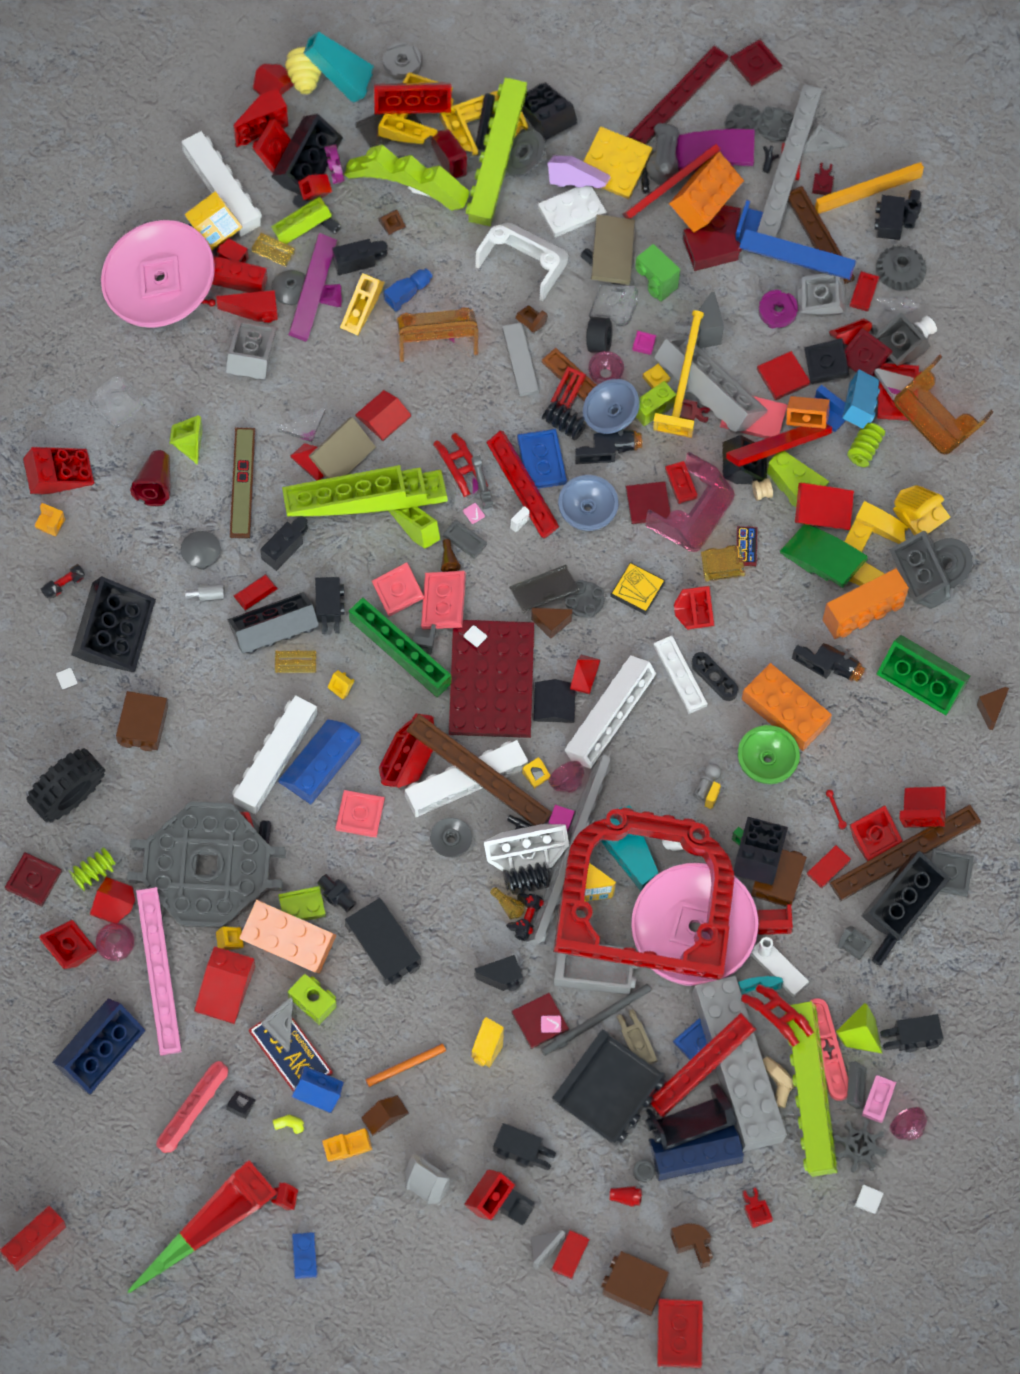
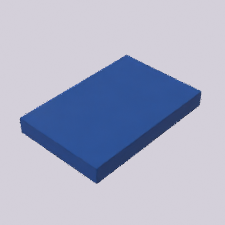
[517,429,567,489]

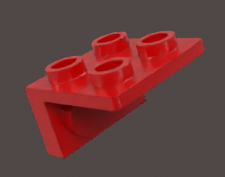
[899,786,946,828]

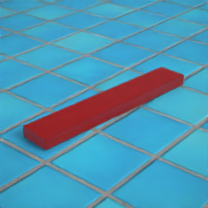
[622,144,720,219]
[726,424,832,467]
[486,430,560,538]
[651,1013,756,1117]

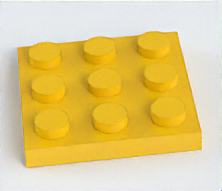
[583,126,653,199]

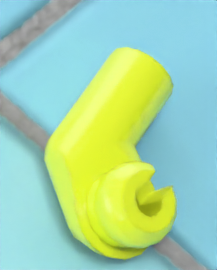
[272,1115,304,1134]

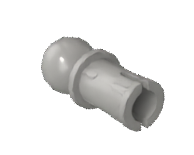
[693,764,721,801]

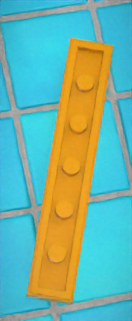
[815,162,924,214]

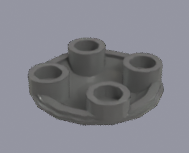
[724,103,762,132]
[758,106,793,141]
[181,531,221,570]
[565,580,605,618]

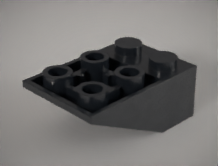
[522,82,578,140]
[733,817,788,885]

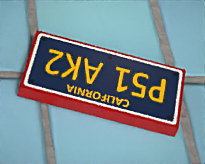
[249,1018,333,1092]

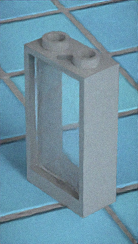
[554,944,637,995]

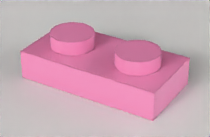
[862,1075,896,1123]

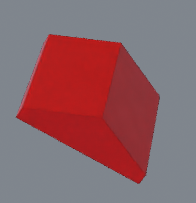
[355,390,411,441]
[849,805,903,861]
[39,920,97,969]

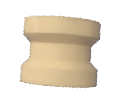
[752,478,773,501]

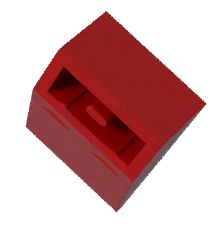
[233,88,288,148]
[23,447,94,494]

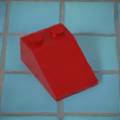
[194,946,255,1024]

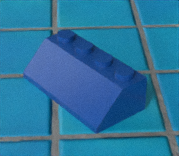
[278,719,361,805]

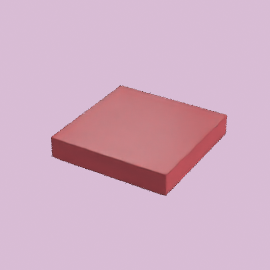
[372,562,425,617]
[336,790,385,838]

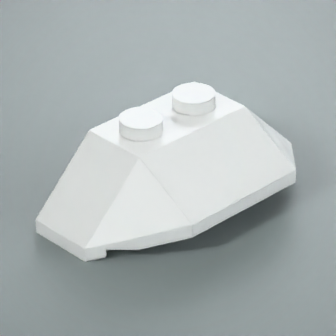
[484,824,569,874]

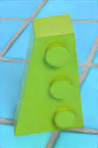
[767,451,829,507]

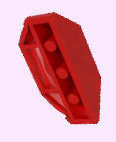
[379,713,434,788]

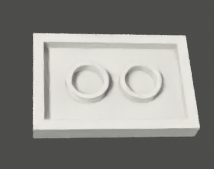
[537,186,606,238]

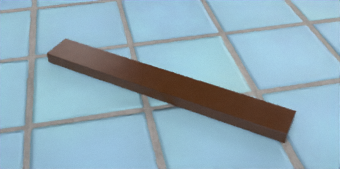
[406,714,552,826]
[830,804,981,901]

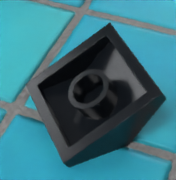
[533,679,575,723]

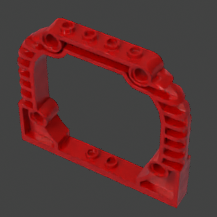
[553,808,734,980]

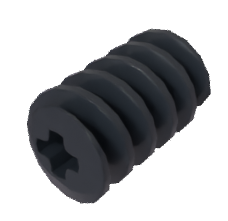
[541,400,585,441]
[503,862,548,895]

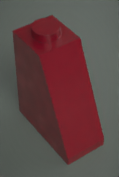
[431,129,467,179]
[682,228,742,271]

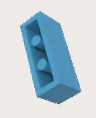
[842,370,880,429]

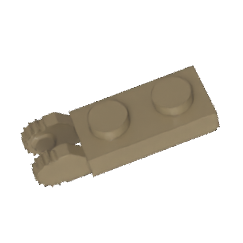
[617,1009,658,1065]

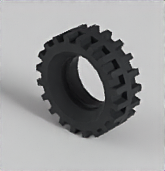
[26,748,105,823]

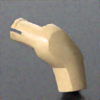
[763,1057,795,1108]

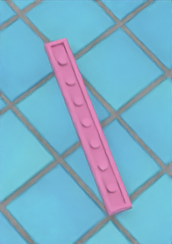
[136,887,181,1056]

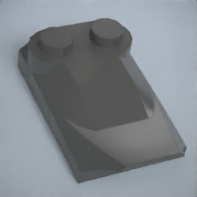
[889,531,950,609]

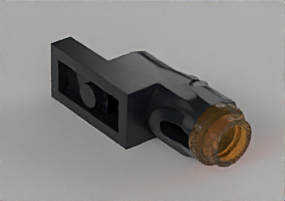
[575,429,642,464]
[792,643,866,682]

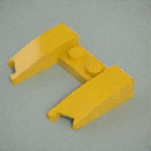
[378,72,453,144]
[439,90,528,155]
[844,501,909,586]

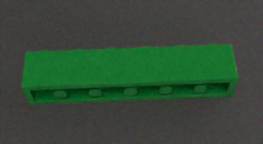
[349,597,451,698]

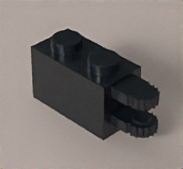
[332,239,388,276]
[260,516,308,571]
[315,577,345,634]
[880,1014,943,1053]
[493,1123,557,1170]

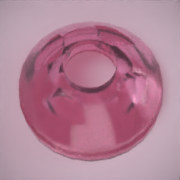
[588,351,624,384]
[549,761,584,793]
[96,923,134,961]
[890,1107,927,1141]

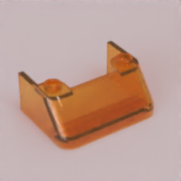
[396,307,478,362]
[894,354,994,454]

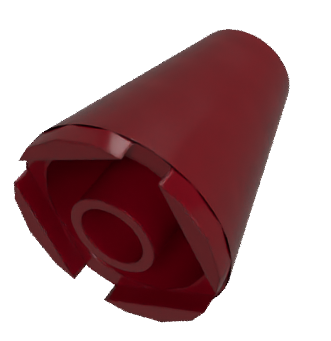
[130,450,170,507]

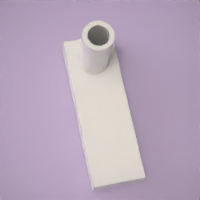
[750,937,809,998]

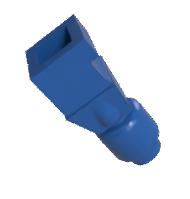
[384,268,432,312]

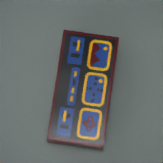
[736,526,757,566]

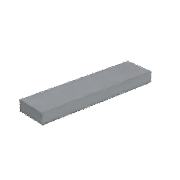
[502,322,539,397]

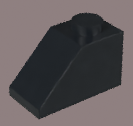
[474,955,523,991]

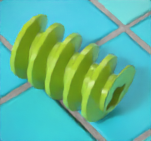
[847,423,886,467]
[68,847,116,891]

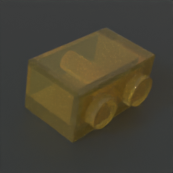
[701,545,745,582]

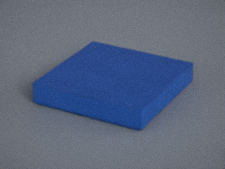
[673,1018,707,1060]

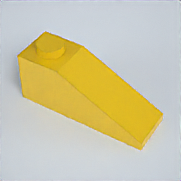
[340,273,385,335]
[472,1017,504,1068]

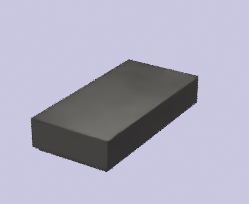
[443,519,487,559]
[847,1061,867,1109]

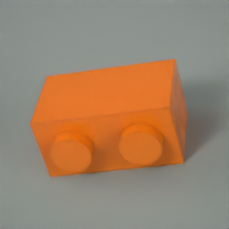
[786,396,830,429]

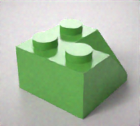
[635,244,680,302]

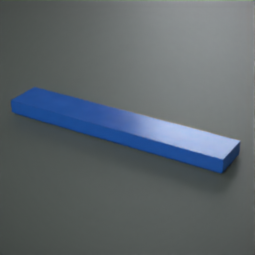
[740,229,856,280]

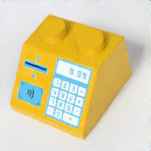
[184,191,243,250]
[584,863,616,901]

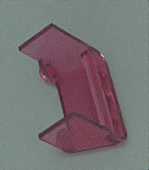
[646,451,735,552]

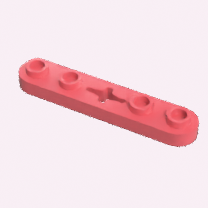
[811,998,848,1101]
[156,1061,228,1153]

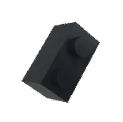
[874,195,905,240]

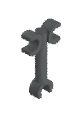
[471,455,493,509]

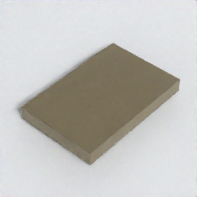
[309,417,376,479]

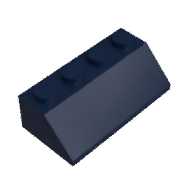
[52,998,146,1095]
[648,1125,744,1181]

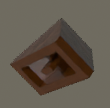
[531,608,572,639]
[976,687,1009,731]
[361,1095,409,1136]

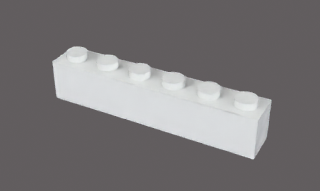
[181,131,262,236]
[565,655,656,769]
[232,695,317,815]
[405,740,528,818]

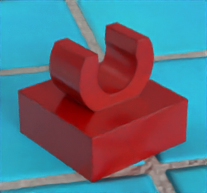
[271,1183,298,1210]

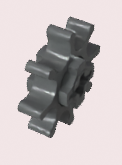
[834,1119,887,1173]

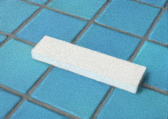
[653,636,708,714]

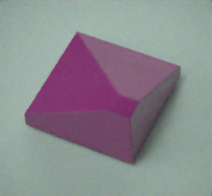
[319,284,342,307]

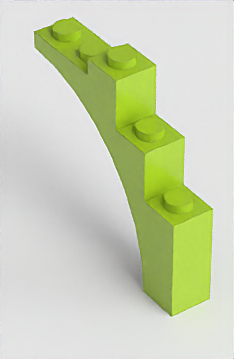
[344,145,470,211]

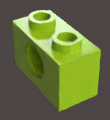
[636,381,676,426]
[287,974,336,1025]

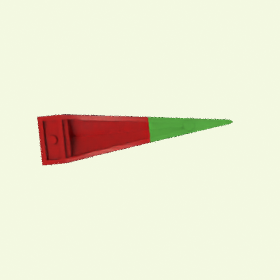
[127,1160,277,1293]

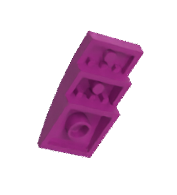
[676,129,754,171]

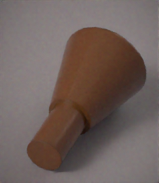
[441,539,461,572]

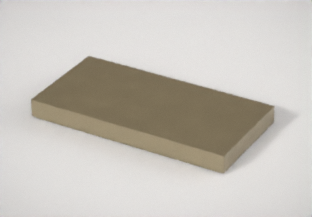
[591,214,635,285]

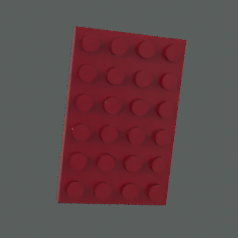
[449,620,534,738]

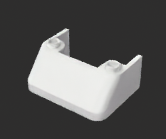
[476,223,568,301]

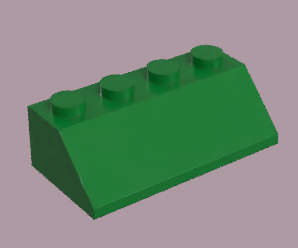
[876,635,971,716]

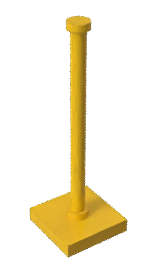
[653,310,704,438]

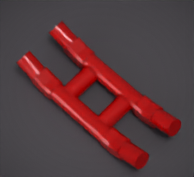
[433,433,489,497]
[741,984,814,1047]

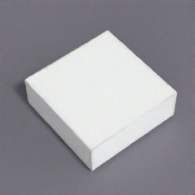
[510,506,529,532]
[855,1185,883,1214]

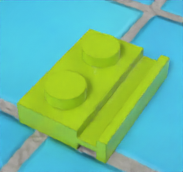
[278,886,326,921]

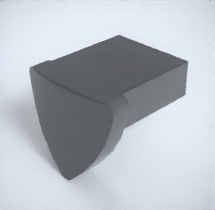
[838,926,872,960]

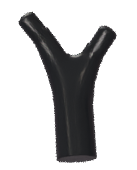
[762,146,779,173]

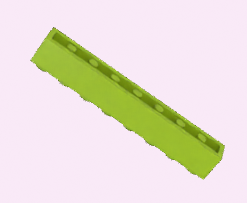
[466,77,527,227]
[785,1001,838,1177]

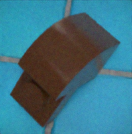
[670,1223,713,1269]

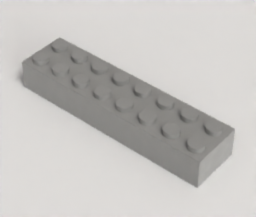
[692,976,787,1152]

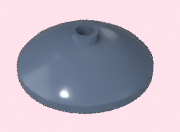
[583,379,640,434]
[558,475,618,531]

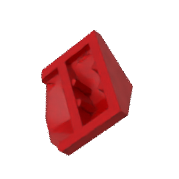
[253,64,294,96]
[674,586,714,630]
[90,877,135,925]

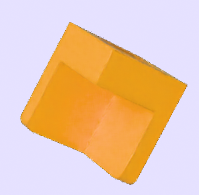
[35,503,65,536]

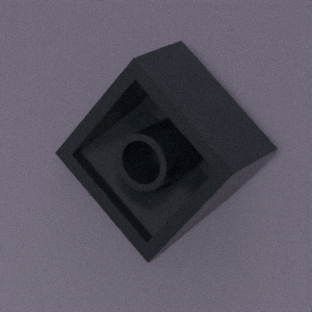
[722,435,767,485]

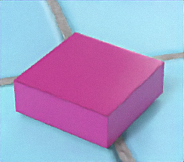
[632,331,656,355]
[548,805,575,832]

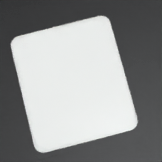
[463,625,487,647]
[56,668,77,689]

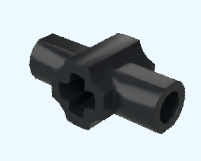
[903,189,922,229]
[317,874,356,912]

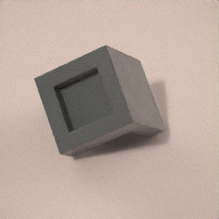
[412,624,436,654]

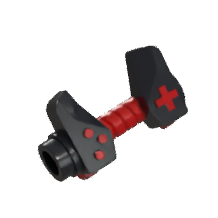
[40,564,85,598]
[506,893,544,941]

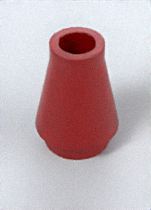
[609,1186,642,1207]

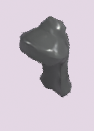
[647,123,679,184]

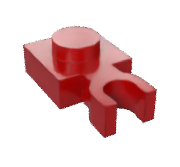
[742,1188,773,1228]

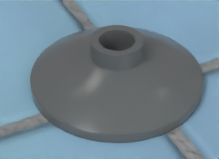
[272,270,306,305]
[430,818,472,857]

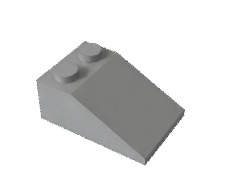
[226,320,276,379]

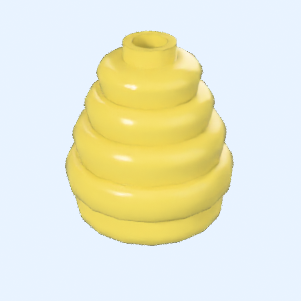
[285,47,322,94]

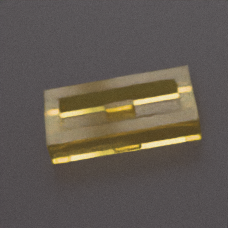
[252,233,295,267]
[275,651,316,673]

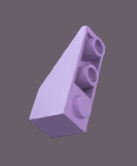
[548,155,611,188]

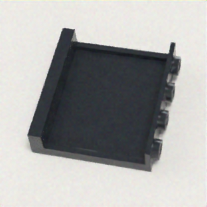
[552,1029,666,1146]

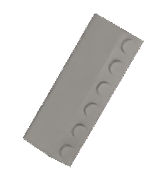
[654,336,768,432]

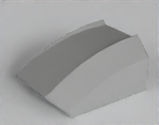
[796,273,846,314]
[404,1153,450,1204]

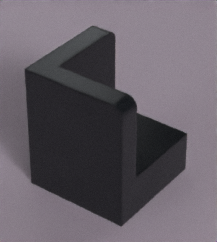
[501,1189,535,1225]

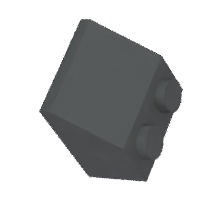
[696,292,724,348]
[874,312,931,366]

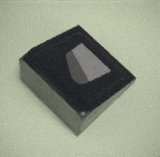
[226,1091,256,1119]

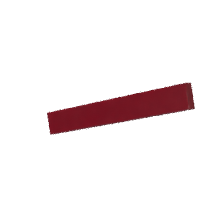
[626,45,729,145]

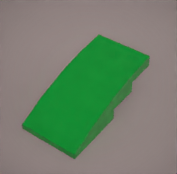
[780,524,868,588]

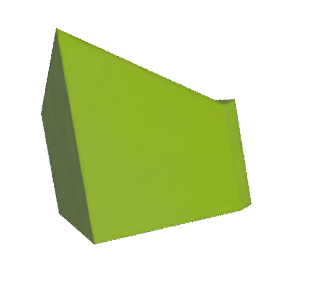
[169,415,203,465]
[836,1003,883,1054]

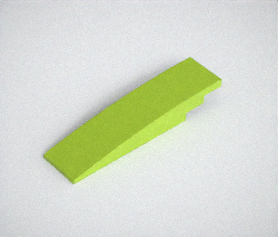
[282,465,448,516]

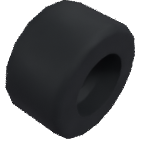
[586,317,613,353]

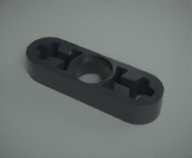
[691,652,738,701]

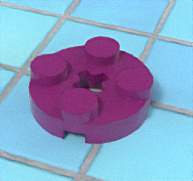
[325,145,345,184]
[758,290,798,329]

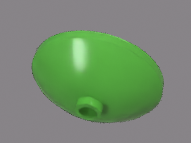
[738,725,800,784]

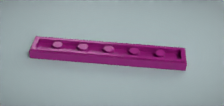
[288,233,337,342]

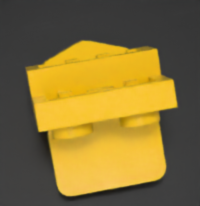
[893,485,950,536]

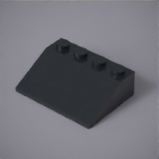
[71,576,156,673]

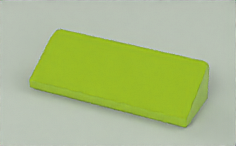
[271,196,331,246]

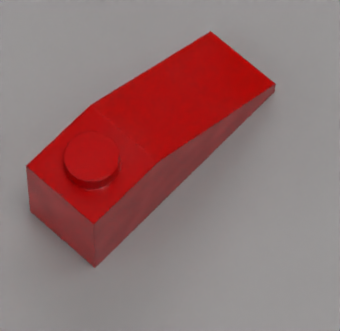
[216,290,278,323]

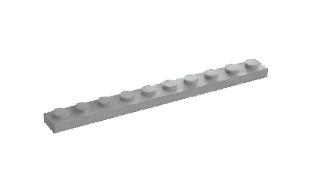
[757,84,822,237]
[526,755,611,946]

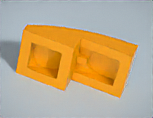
[322,1128,372,1162]

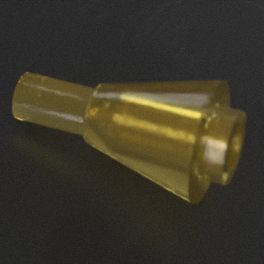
[490,887,524,920]

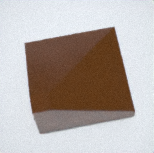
[378,209,406,235]

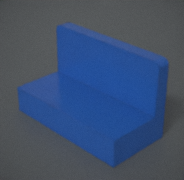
[735,200,763,244]
[814,385,847,432]
[292,1066,344,1113]

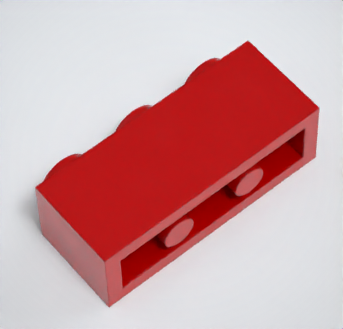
[212,256,268,293]
[0,1206,66,1272]

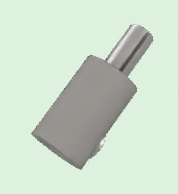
[185,584,224,601]

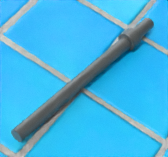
[541,984,651,1056]

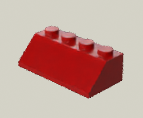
[374,82,452,114]

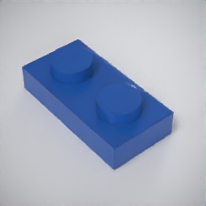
[292,1232,317,1279]

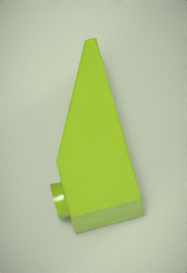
[388,507,440,549]

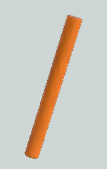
[365,1043,446,1087]

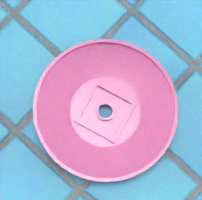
[101,220,215,327]
[632,863,758,986]

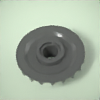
[506,131,547,177]
[876,245,927,291]
[934,538,973,589]

